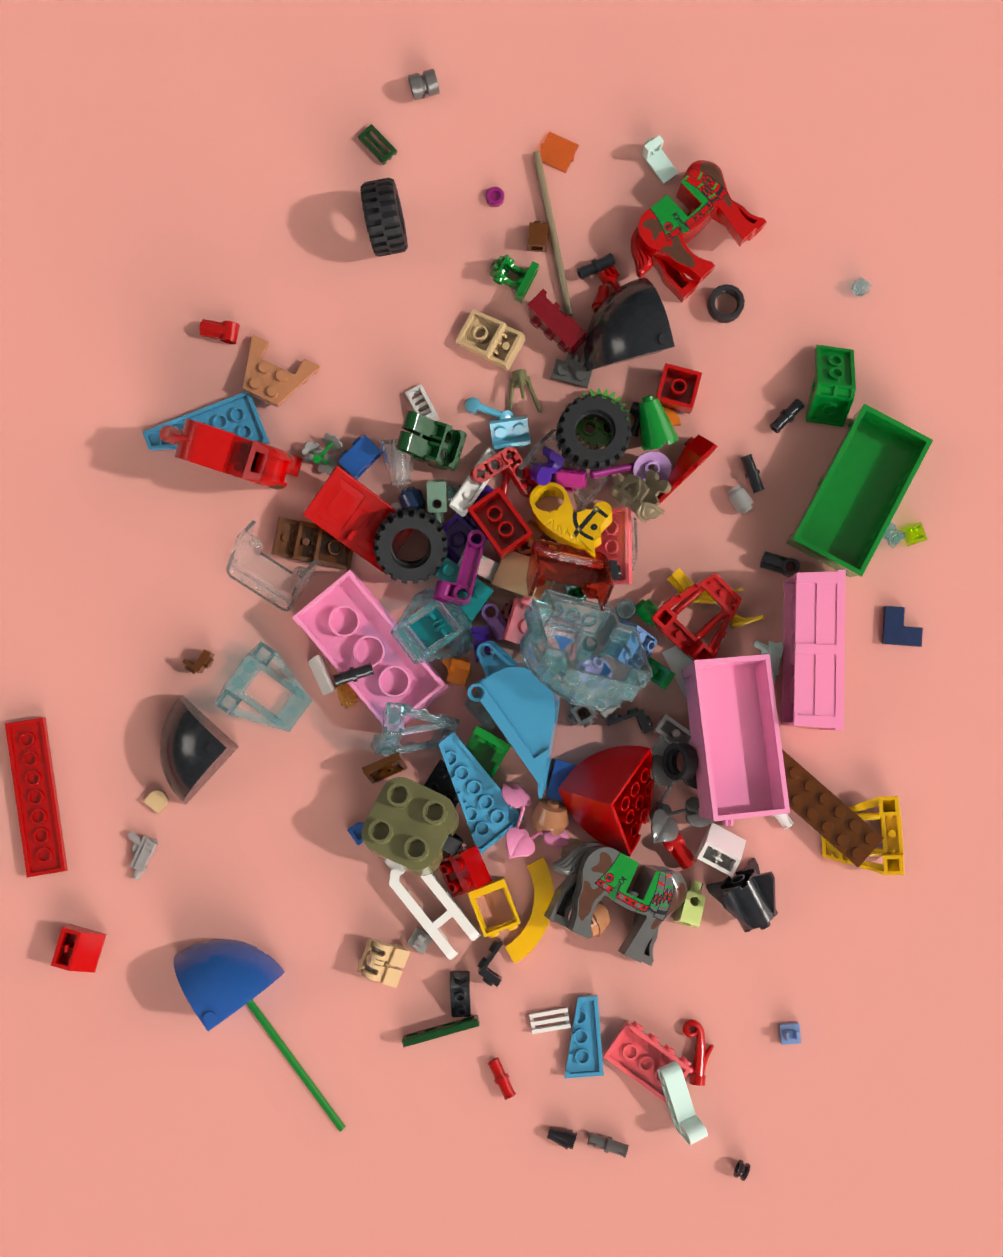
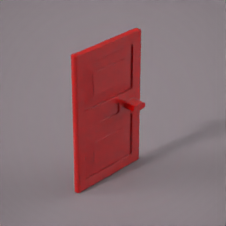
[302,466,414,572]

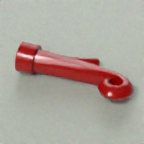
[682,1019,714,1086]

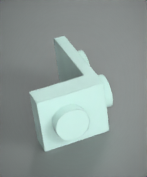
[642,135,678,184]

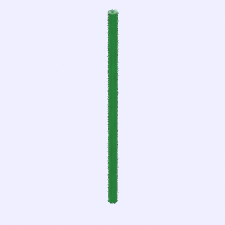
[246,999,346,1132]

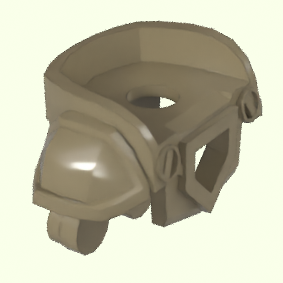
[611,470,671,523]

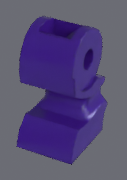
[530,445,565,485]
[471,626,491,662]

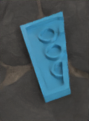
[564,994,604,1079]

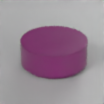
[486,187,504,207]

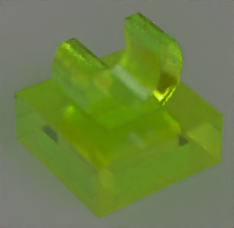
[901,522,928,547]

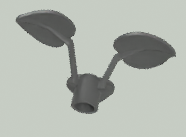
[649,755,711,843]

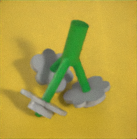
[301,433,343,474]

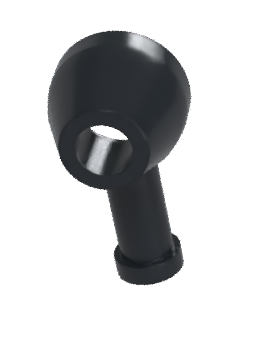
[630,402,640,437]

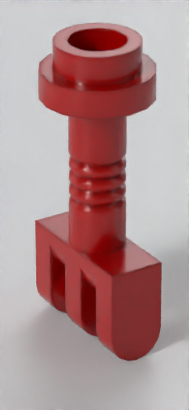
[598,266,620,291]

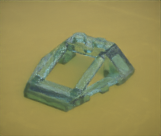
[390,588,473,664]
[214,641,312,732]
[371,702,460,756]

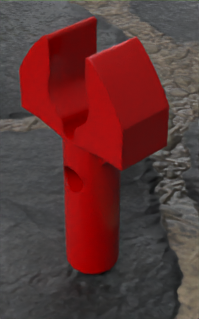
[501,462,518,495]

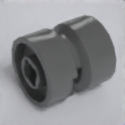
[408,69,440,101]

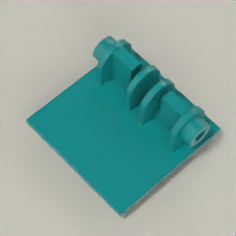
[405,605,457,657]

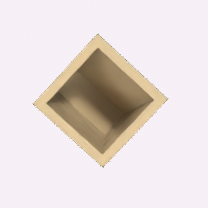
[492,552,559,605]

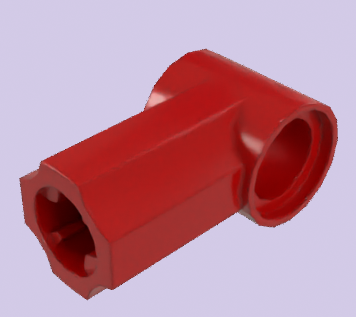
[199,319,240,344]
[662,832,697,870]

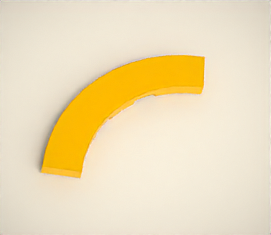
[505,857,554,964]

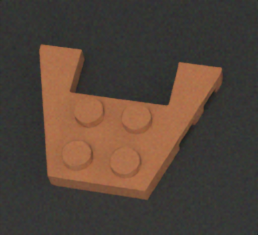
[243,335,320,408]

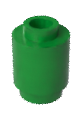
[635,599,658,627]

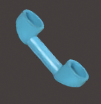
[465,397,515,419]

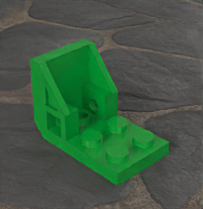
[806,344,856,427]
[466,725,511,778]

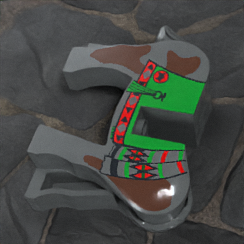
[544,842,687,966]

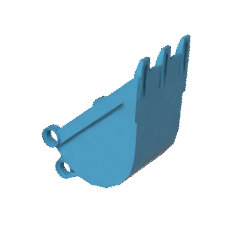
[467,641,560,799]

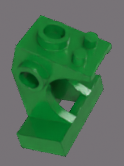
[489,255,539,303]

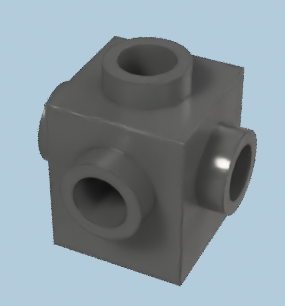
[568,699,597,728]

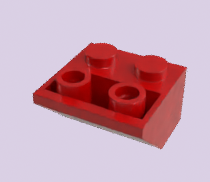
[439,845,492,897]
[51,924,107,973]

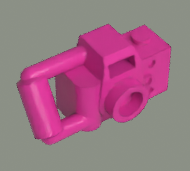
[550,467,587,493]

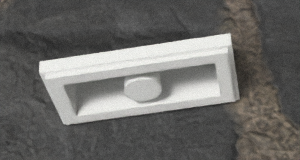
[308,655,336,695]

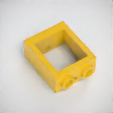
[468,877,521,938]

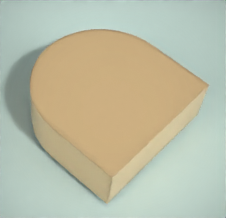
[143,790,168,814]

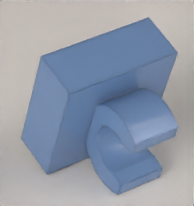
[778,1022,801,1045]

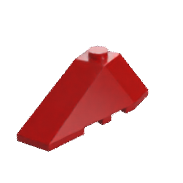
[658,434,718,505]

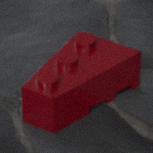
[527,289,586,355]

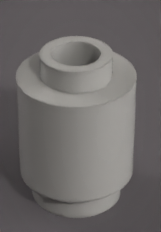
[727,485,754,514]

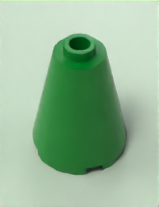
[639,395,679,450]

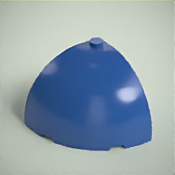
[173,939,285,1031]

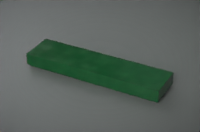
[402,1015,480,1048]

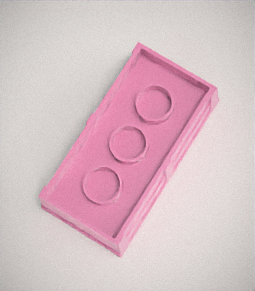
[292,570,451,736]
[781,570,846,731]
[682,654,790,821]

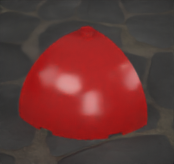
[558,745,654,857]

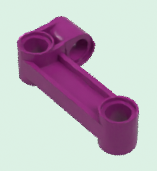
[433,530,485,606]

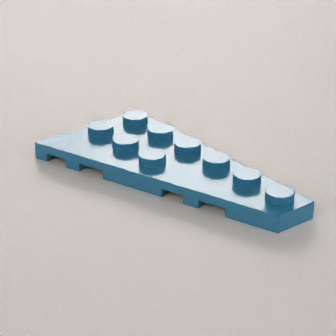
[142,392,270,451]
[437,730,524,854]

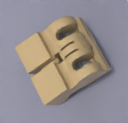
[357,938,410,988]

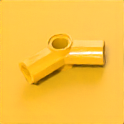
[667,568,718,604]

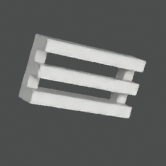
[529,1007,571,1034]

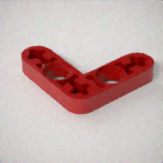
[470,447,538,498]

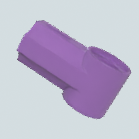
[482,603,507,641]

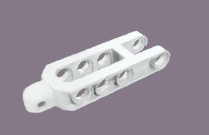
[384,859,481,960]

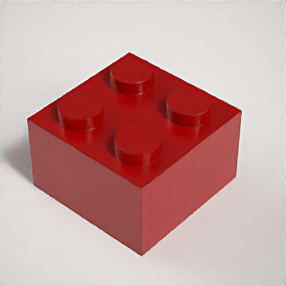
[655,363,702,414]

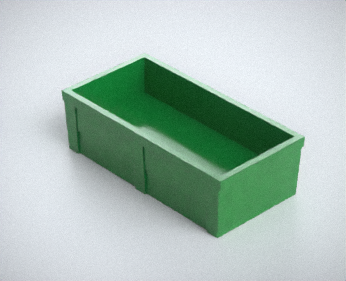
[786,404,933,577]

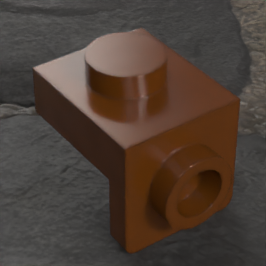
[182,649,215,674]

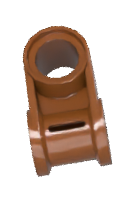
[515,520,544,556]

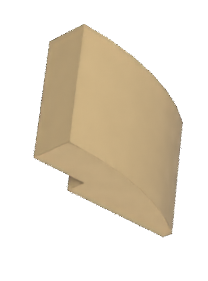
[455,309,526,371]

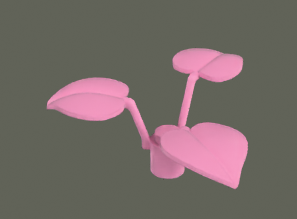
[501,782,570,859]

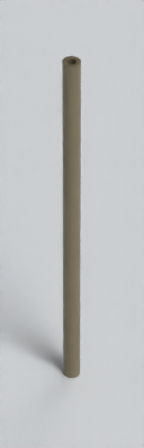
[533,151,573,316]

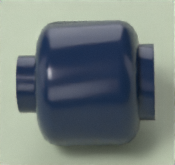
[398,486,426,510]

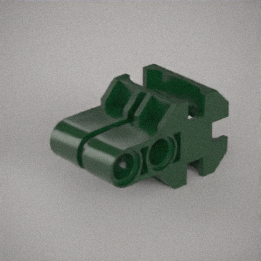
[395,411,467,471]

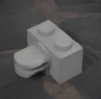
[652,714,691,756]

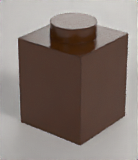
[527,221,548,252]

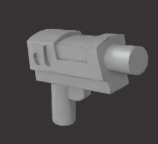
[127,831,158,880]

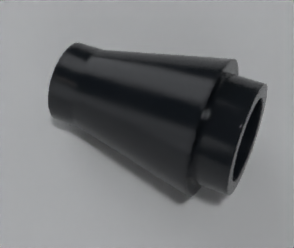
[547,1127,577,1150]

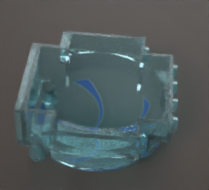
[520,589,653,712]

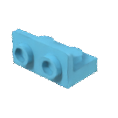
[489,415,531,450]

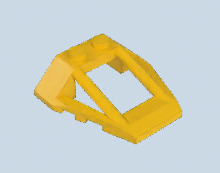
[821,796,905,875]

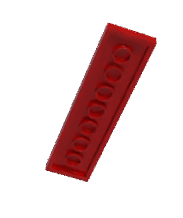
[5,717,68,878]

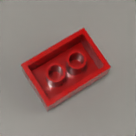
[467,487,533,559]

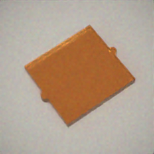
[540,132,579,173]

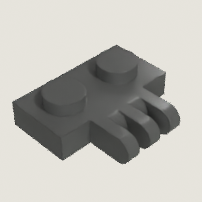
[551,352,592,389]

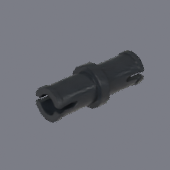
[577,253,615,280]
[770,399,805,433]
[740,454,765,494]
[333,662,374,687]

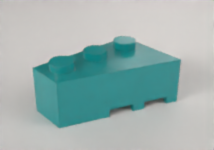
[436,557,494,623]

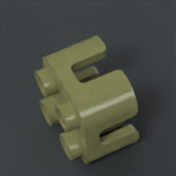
[362,777,459,876]

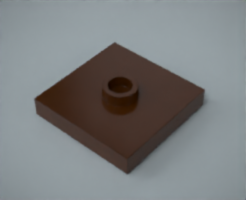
[362,752,407,784]

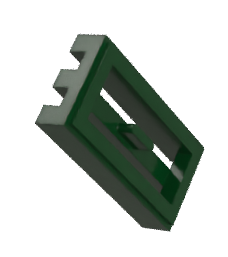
[358,124,397,165]

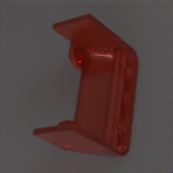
[526,539,614,611]

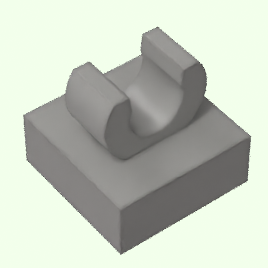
[406,927,432,954]

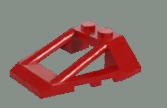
[651,573,742,661]

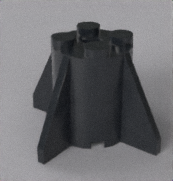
[706,858,778,932]

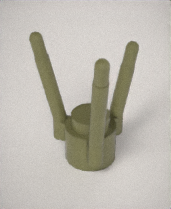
[508,369,542,413]

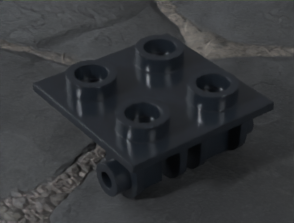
[424,759,459,807]

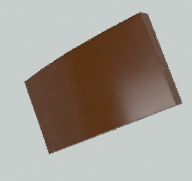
[271,517,353,571]

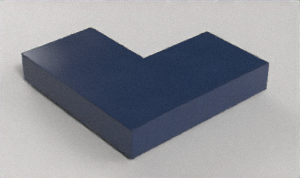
[882,606,923,647]

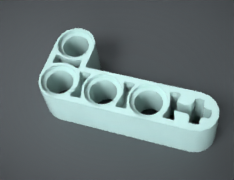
[657,1060,708,1145]

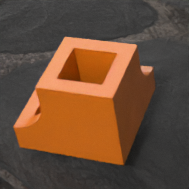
[442,656,472,687]

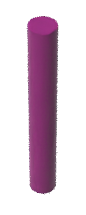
[589,462,635,479]

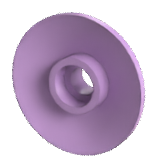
[633,451,671,482]

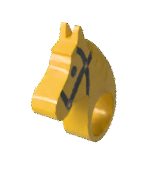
[529,482,613,558]

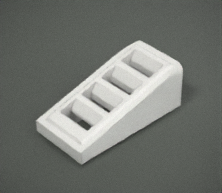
[404,384,439,421]

